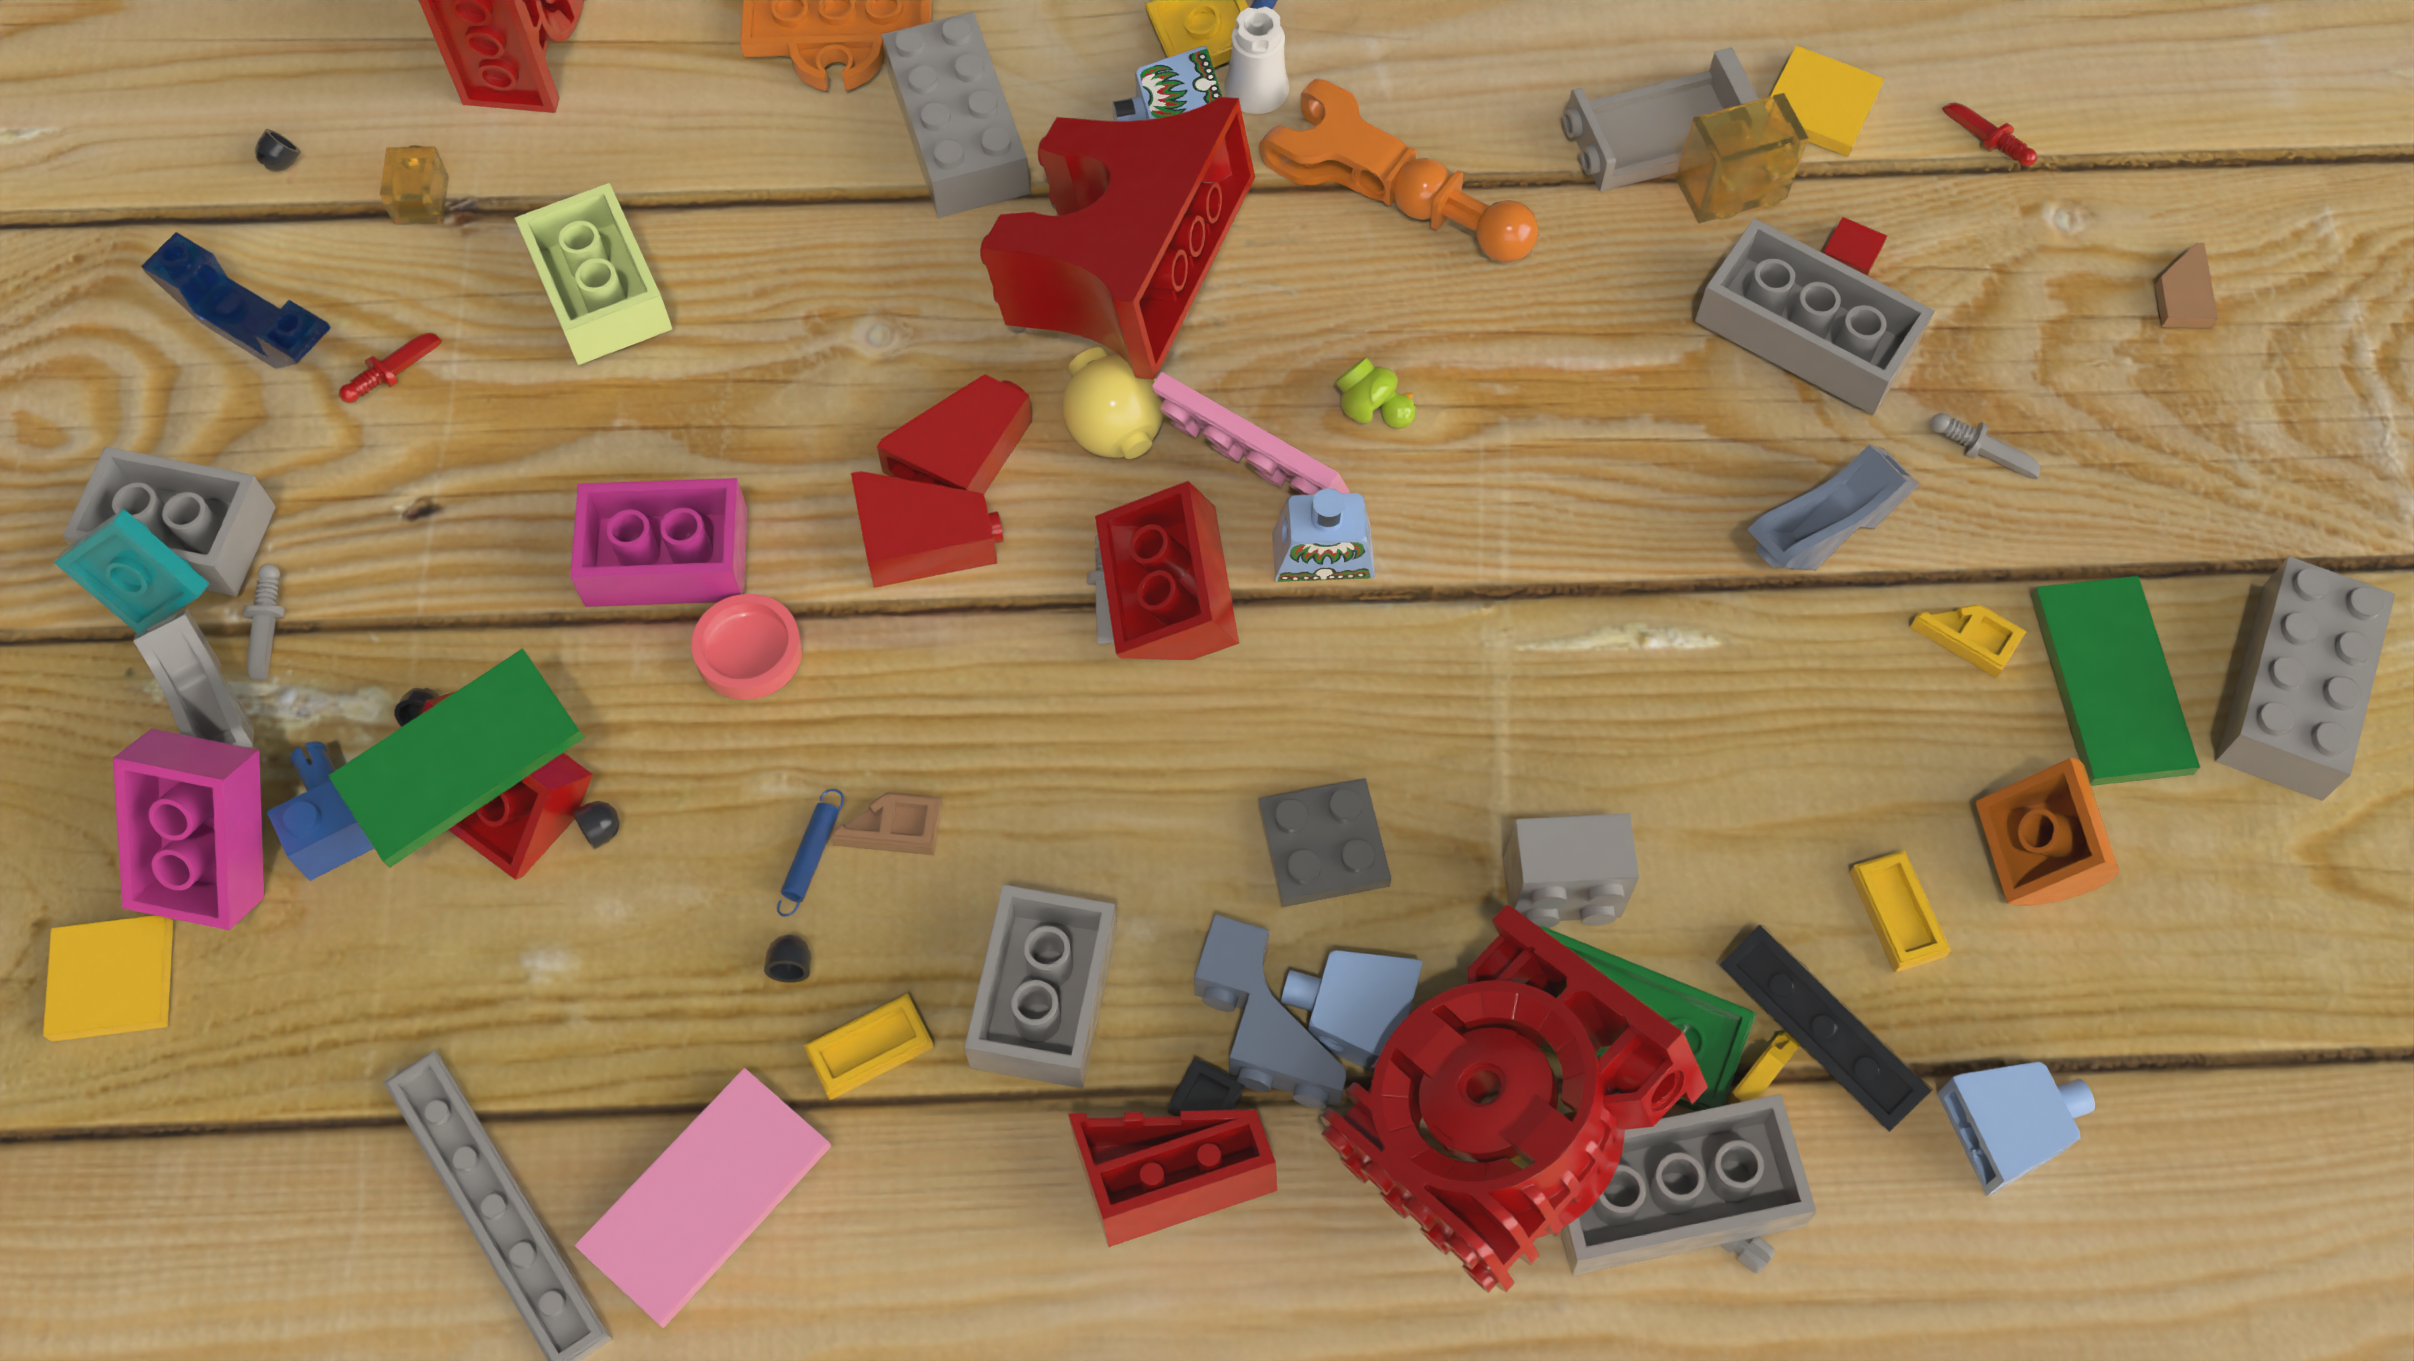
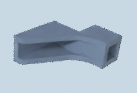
[1747,444,1920,571]
[1194,915,1346,1109]

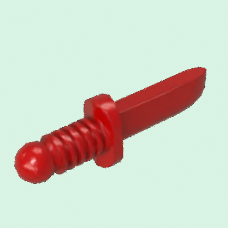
[1942,102,2037,167]
[339,333,442,403]

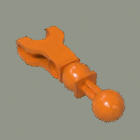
[1259,79,1539,263]

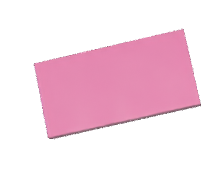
[1152,371,1350,495]
[575,1068,831,1328]

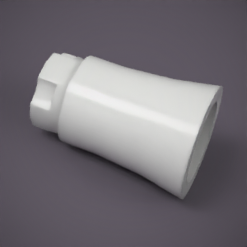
[1224,7,1289,114]

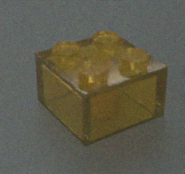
[1676,93,1809,224]

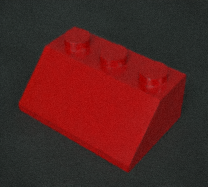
[1095,481,1239,660]
[422,691,593,880]

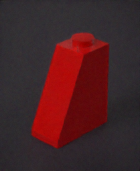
[877,374,1032,494]
[851,471,1004,588]

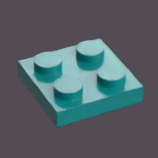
[53,509,209,633]

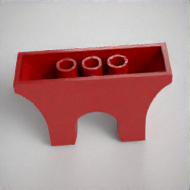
[980,97,1255,380]

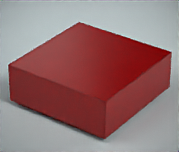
[1823,216,1887,276]

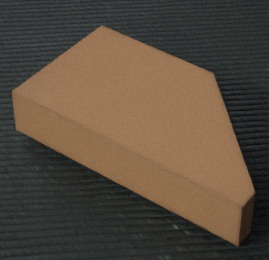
[2155,243,2218,328]
[831,792,942,855]

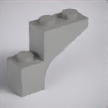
[133,608,254,748]

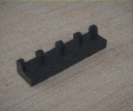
[1720,924,1934,1132]

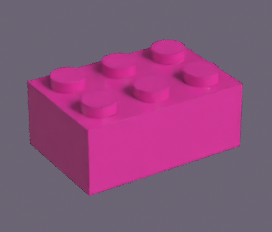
[570,478,748,607]
[113,729,264,930]

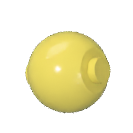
[1062,347,1164,459]

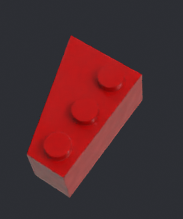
[1068,1110,1277,1247]

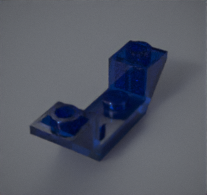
[141,232,331,369]

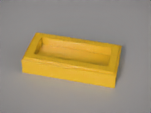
[1849,850,1951,973]
[803,993,934,1100]

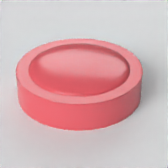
[691,594,803,700]

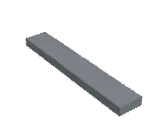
[383,1050,612,1361]

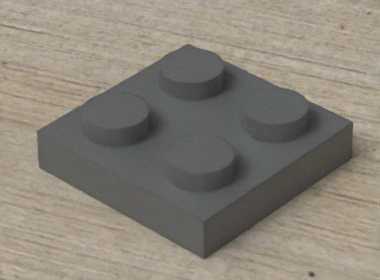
[1258,778,1392,907]

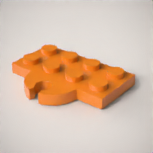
[740,0,932,91]

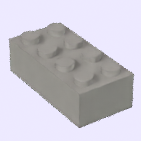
[881,12,1031,218]
[1695,218,1935,415]
[2215,556,2395,801]
[1561,1094,1816,1276]

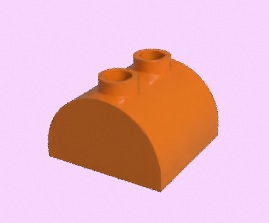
[1975,758,2119,906]

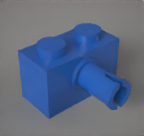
[267,741,374,881]

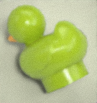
[1335,357,1416,429]

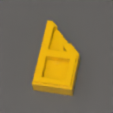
[1910,604,2027,678]
[1724,1031,1801,1106]

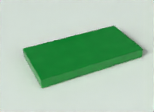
[2031,576,2200,786]
[328,648,585,868]
[1538,926,1756,1112]

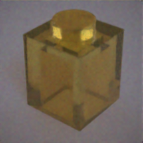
[380,145,449,225]

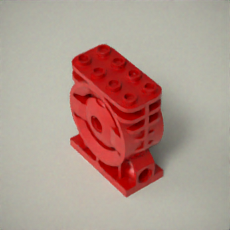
[418,0,584,113]
[1320,904,1708,1293]

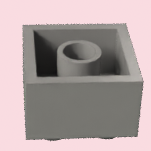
[1503,813,1639,928]

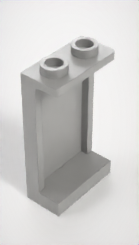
[1563,47,1770,192]

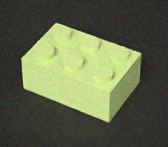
[515,183,673,365]

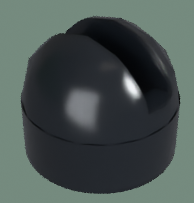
[255,129,301,172]
[394,688,439,727]
[572,801,620,850]
[764,934,812,983]

